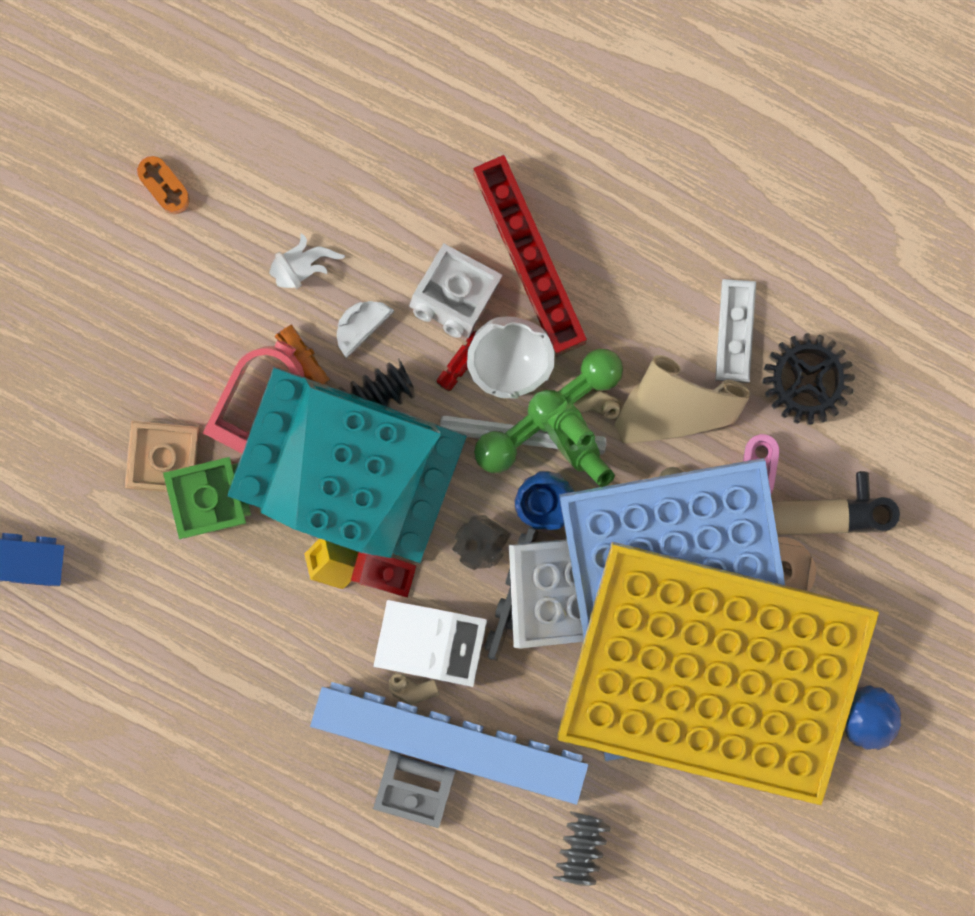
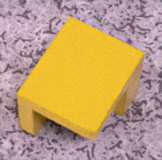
[304,538,358,589]

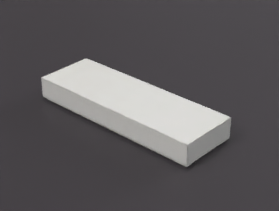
[715,279,756,383]

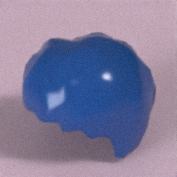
[514,471,575,530]
[844,685,901,750]

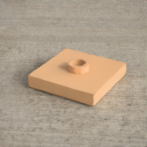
[124,421,199,492]

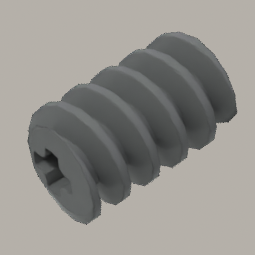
[553,811,610,886]

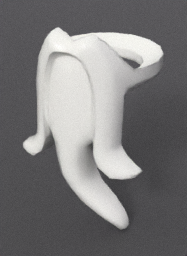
[269,233,345,289]

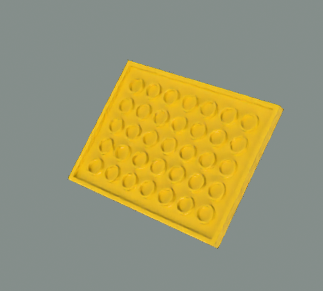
[557,542,879,806]

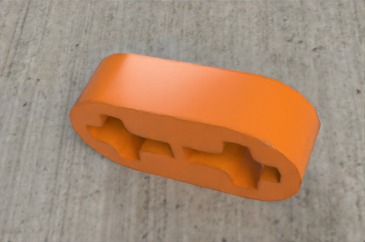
[137,156,190,214]

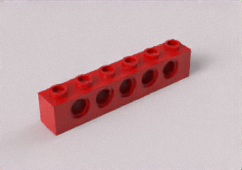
[473,155,587,358]

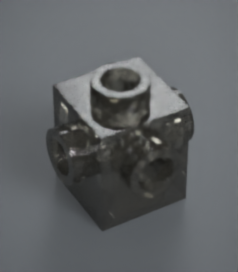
[452,515,511,570]

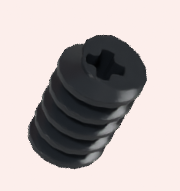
[338,359,415,408]

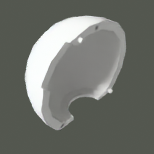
[467,316,555,398]

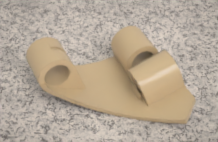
[615,355,751,443]

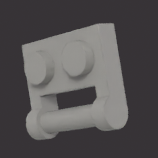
[373,750,456,828]

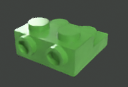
[163,457,251,540]

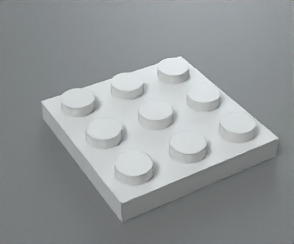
[509,539,584,649]

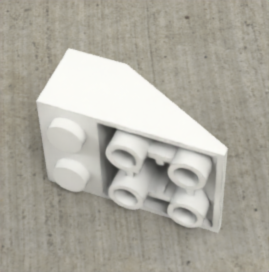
[373,600,487,687]

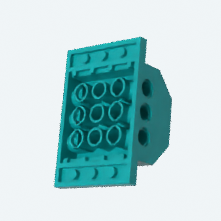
[227,367,467,563]

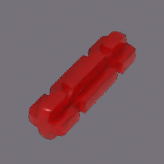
[436,331,477,391]

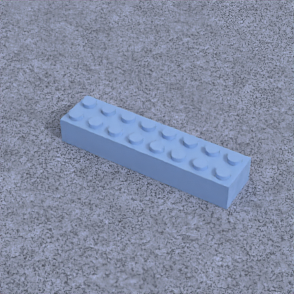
[310,682,589,805]

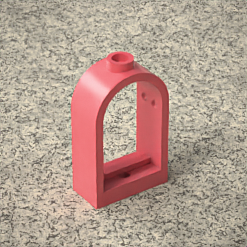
[203,340,305,453]

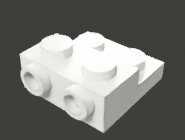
[409,243,503,338]

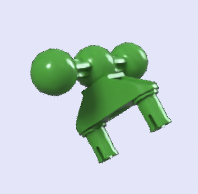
[474,349,623,487]

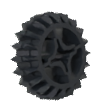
[762,333,855,425]

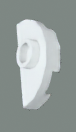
[337,301,394,359]

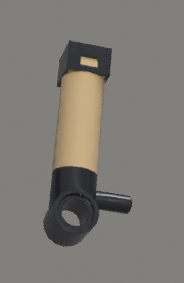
[772,471,900,535]

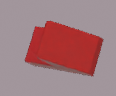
[350,552,417,598]

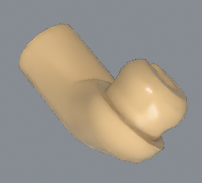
[573,390,621,419]
[389,673,440,705]

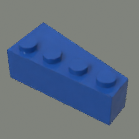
[0,533,64,587]

